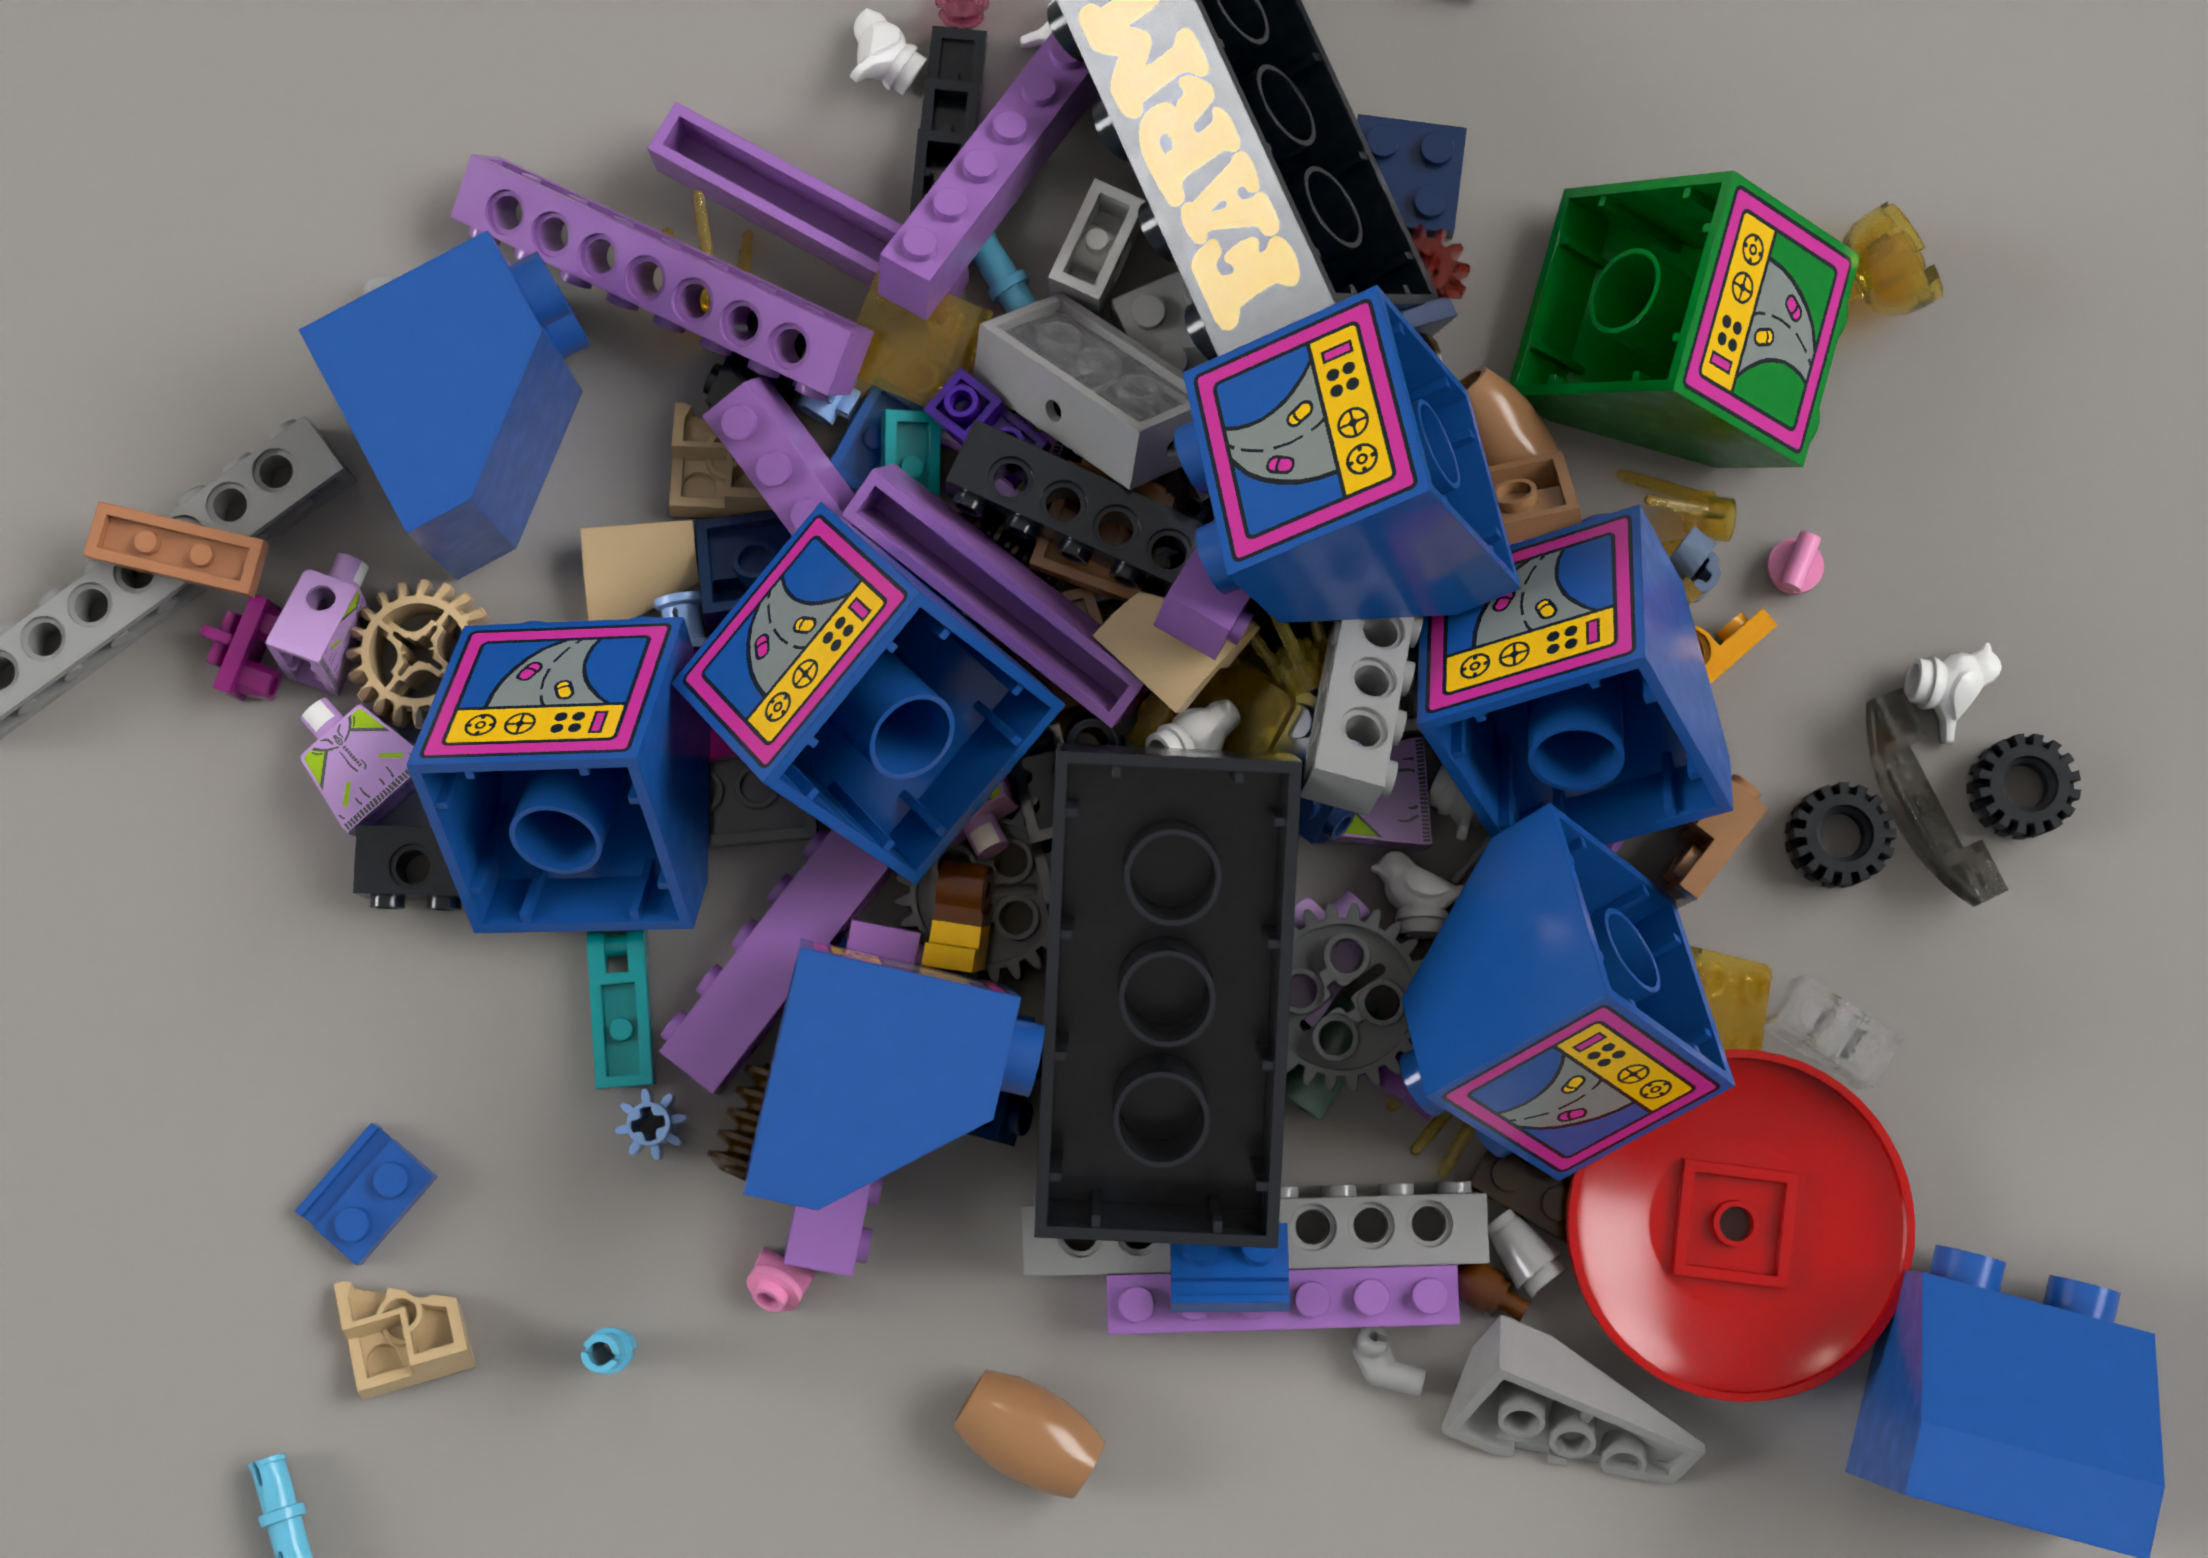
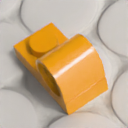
[1694,608,1778,684]

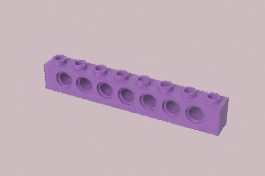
[450,154,874,401]

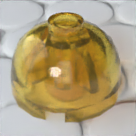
[1842,201,1943,316]

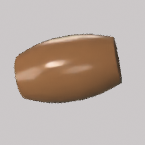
[1459,367,1559,467]
[952,1369,1106,1499]

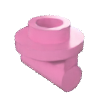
[1766,531,1824,595]
[746,1247,816,1312]

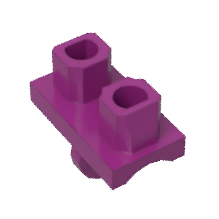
[199,595,282,702]

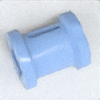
[654,591,708,649]

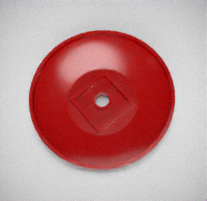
[1566,1049,1916,1402]

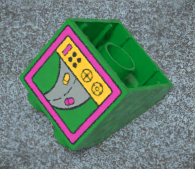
[1509,170,1861,468]

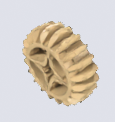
[345,579,490,731]

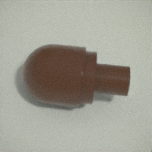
[1457,1263,1531,1322]

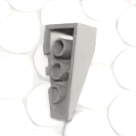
[1442,1315,1705,1485]

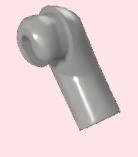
[1352,1327,1426,1397]

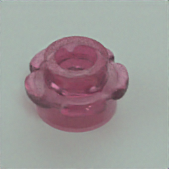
[935,0,989,29]

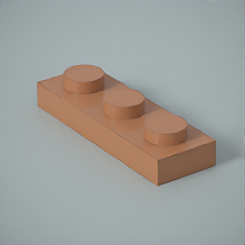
[83,501,270,599]

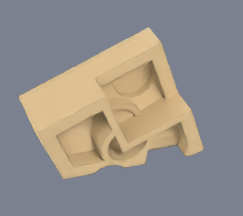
[669,402,772,518]
[580,520,700,621]
[1093,592,1261,713]
[334,1281,476,1400]

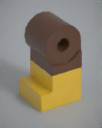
[921,859,994,973]

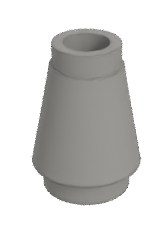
[1488,1209,1567,1298]

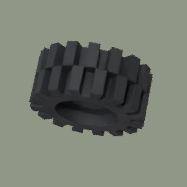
[1966,733,2081,840]
[1784,782,1897,888]

